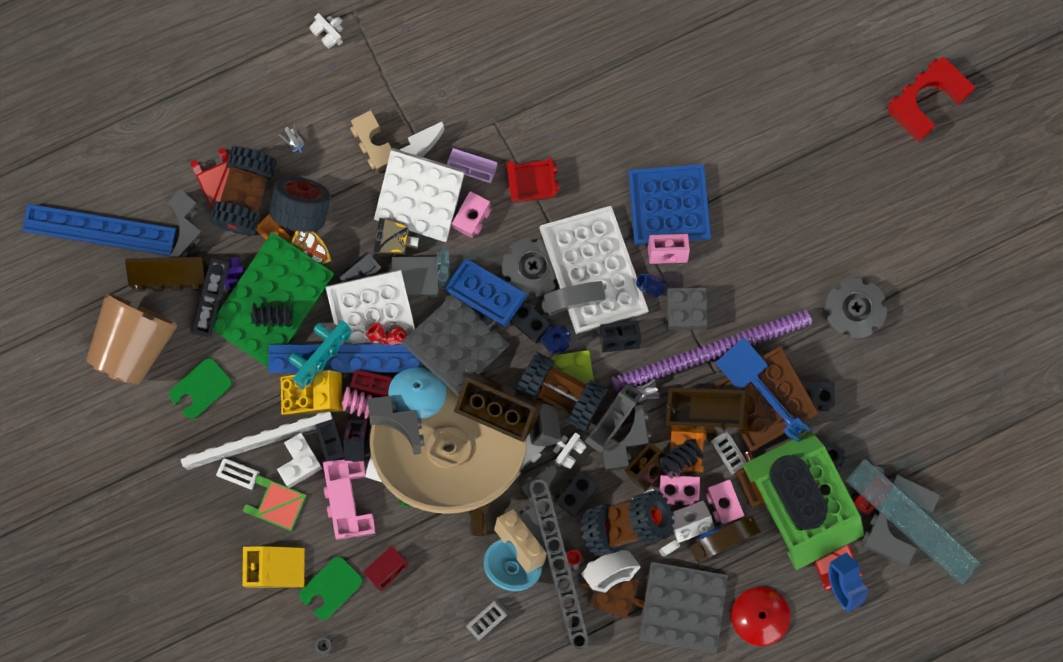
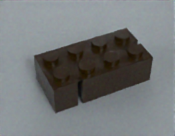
[665,388,749,434]

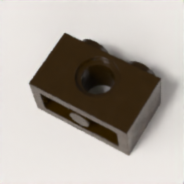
[624,442,666,491]

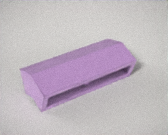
[447,148,498,183]

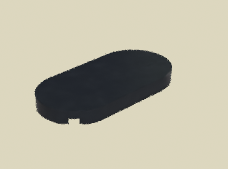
[769,455,828,530]

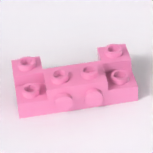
[323,459,376,540]

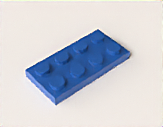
[444,258,527,327]

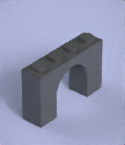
[862,475,940,567]

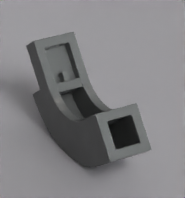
[541,281,606,317]

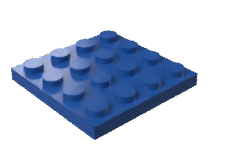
[628,164,711,245]

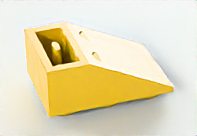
[281,370,343,415]
[243,547,305,588]

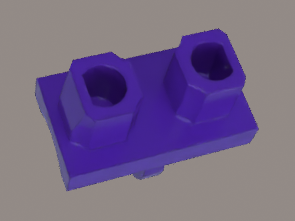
[225,257,245,290]

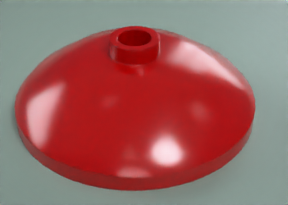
[731,587,791,646]

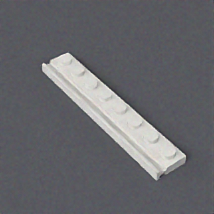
[181,412,333,470]

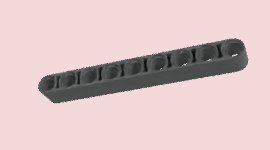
[529,478,589,650]

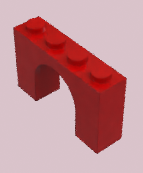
[887,56,975,143]

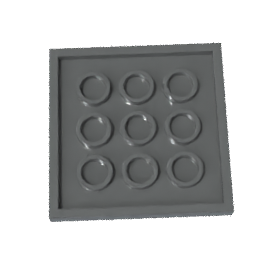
[402,295,510,396]
[638,562,728,654]

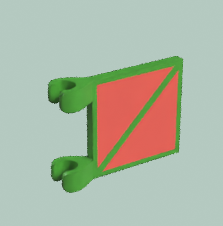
[243,476,306,531]

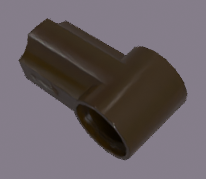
[469,503,489,536]

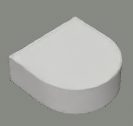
[659,539,680,557]

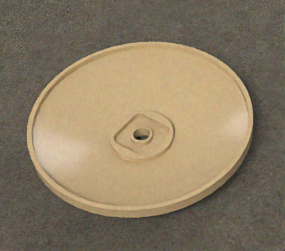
[370,385,527,514]

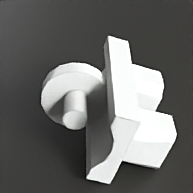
[309,13,343,49]
[553,433,587,469]

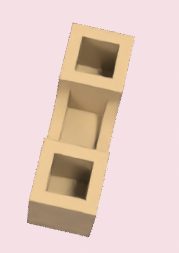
[350,110,392,174]
[494,510,547,574]

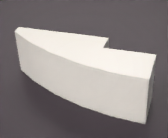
[400,122,444,157]

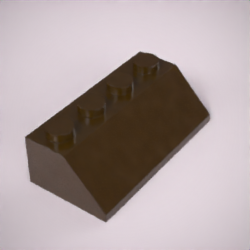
[125,257,208,292]
[454,372,543,443]

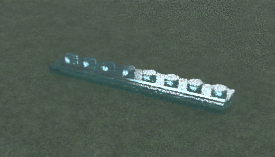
[846,459,980,585]

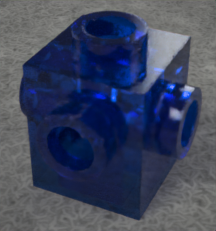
[540,324,571,356]

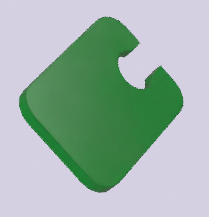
[169,359,232,419]
[299,557,362,620]

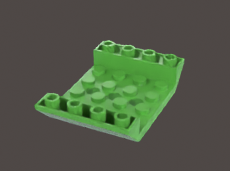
[743,431,864,570]

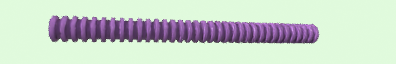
[611,309,812,394]

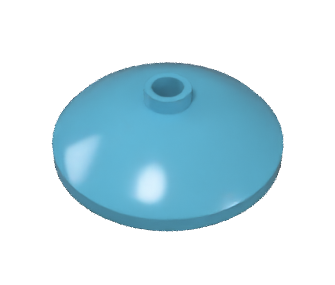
[388,367,447,419]
[484,539,542,591]

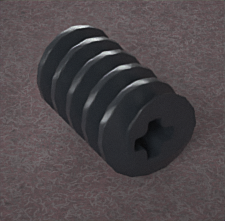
[251,303,293,327]
[660,440,704,479]

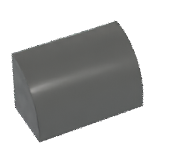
[530,404,562,446]

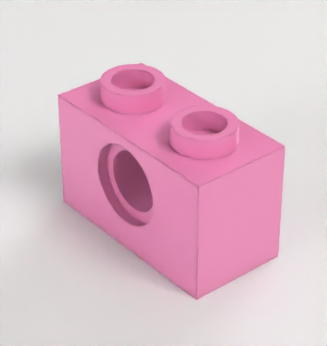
[452,191,492,238]
[648,234,690,264]
[705,480,744,526]

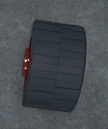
[269,177,331,232]

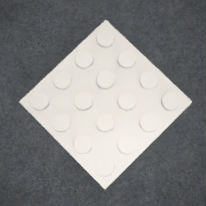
[374,148,465,242]
[326,270,415,344]

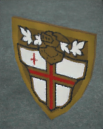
[291,231,332,265]

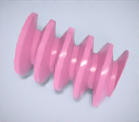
[341,387,378,419]

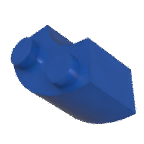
[829,552,869,613]

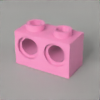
[659,476,700,506]

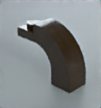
[690,515,761,564]

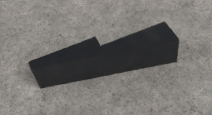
[190,258,230,338]

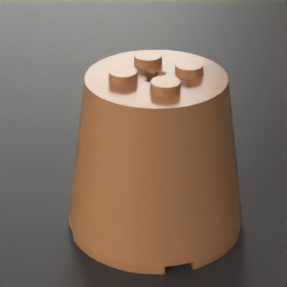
[86,293,178,385]

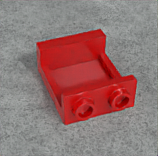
[507,157,560,203]

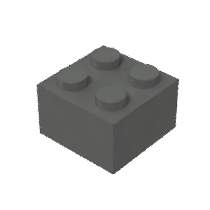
[667,288,707,331]

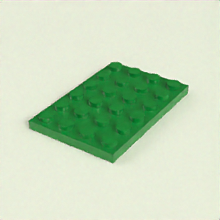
[213,232,336,368]

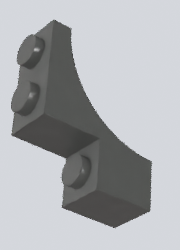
[167,189,204,258]
[585,383,643,453]
[367,396,425,455]
[602,405,652,472]

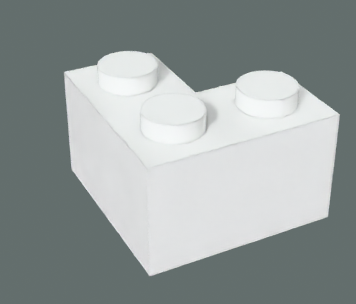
[277,433,323,488]

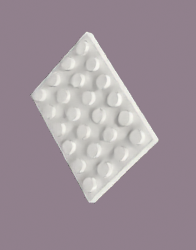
[539,206,649,334]

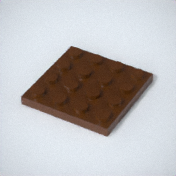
[714,346,820,452]

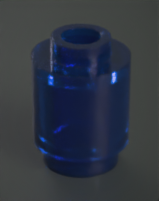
[636,273,665,297]

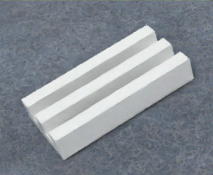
[216,458,260,490]

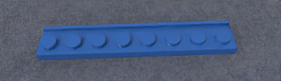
[22,204,177,256]
[268,343,423,373]

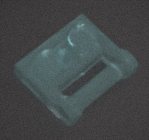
[437,247,450,289]

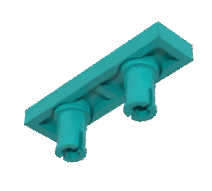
[289,320,352,390]

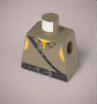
[373,217,419,257]

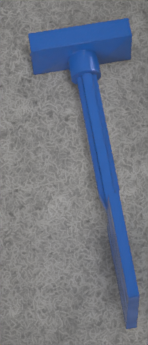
[715,337,812,442]

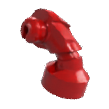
[365,322,407,345]

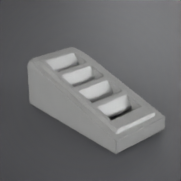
[710,431,747,475]
[466,599,510,641]

